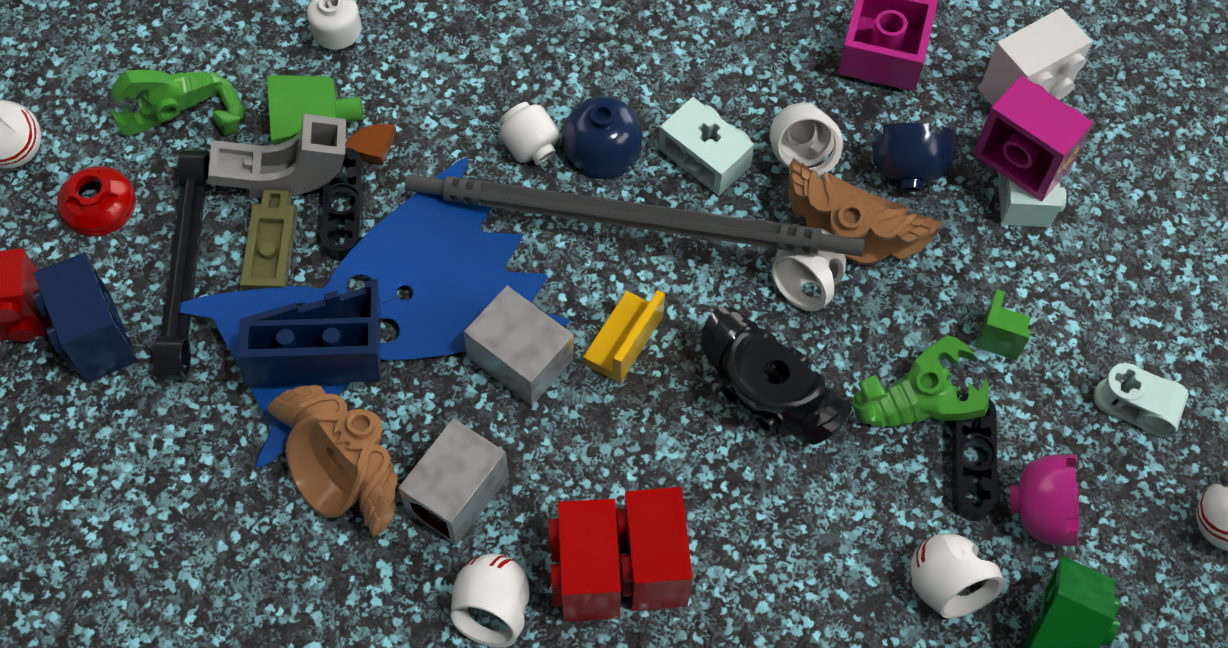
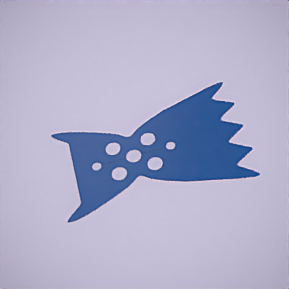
[180,158,570,468]

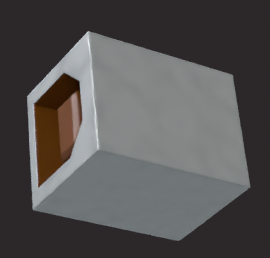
[464,285,574,406]
[398,418,509,546]

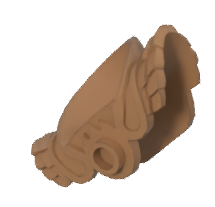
[788,158,943,265]
[267,385,398,537]

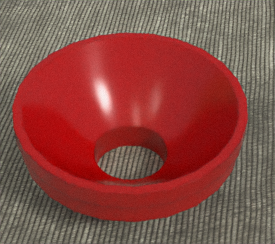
[57,166,136,237]

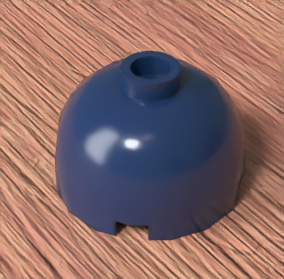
[562,96,643,180]
[872,123,956,192]

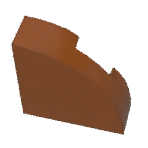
[345,124,397,165]

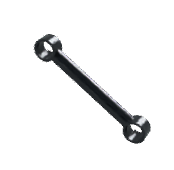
[153,150,212,380]

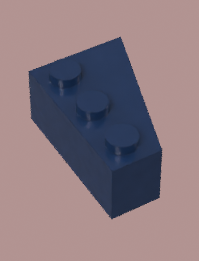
[238,278,381,386]

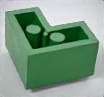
[1022,556,1120,648]

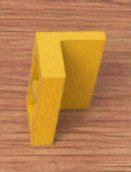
[583,290,665,384]

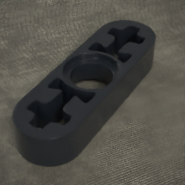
[321,148,365,261]
[952,393,998,521]

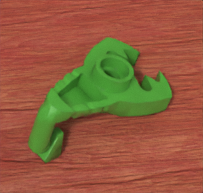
[110,70,245,136]
[852,335,989,427]

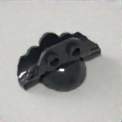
[701,306,852,445]

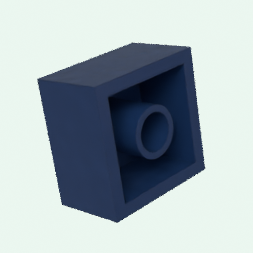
[33,252,138,383]

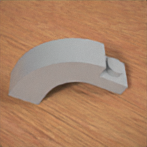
[207,114,346,198]

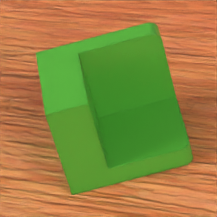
[975,289,1031,361]

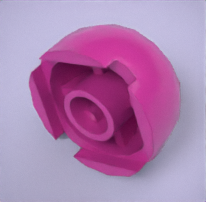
[1010,454,1079,546]

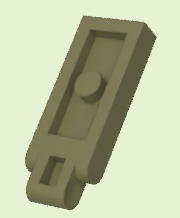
[240,189,297,291]

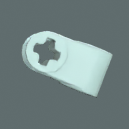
[1093,363,1189,437]

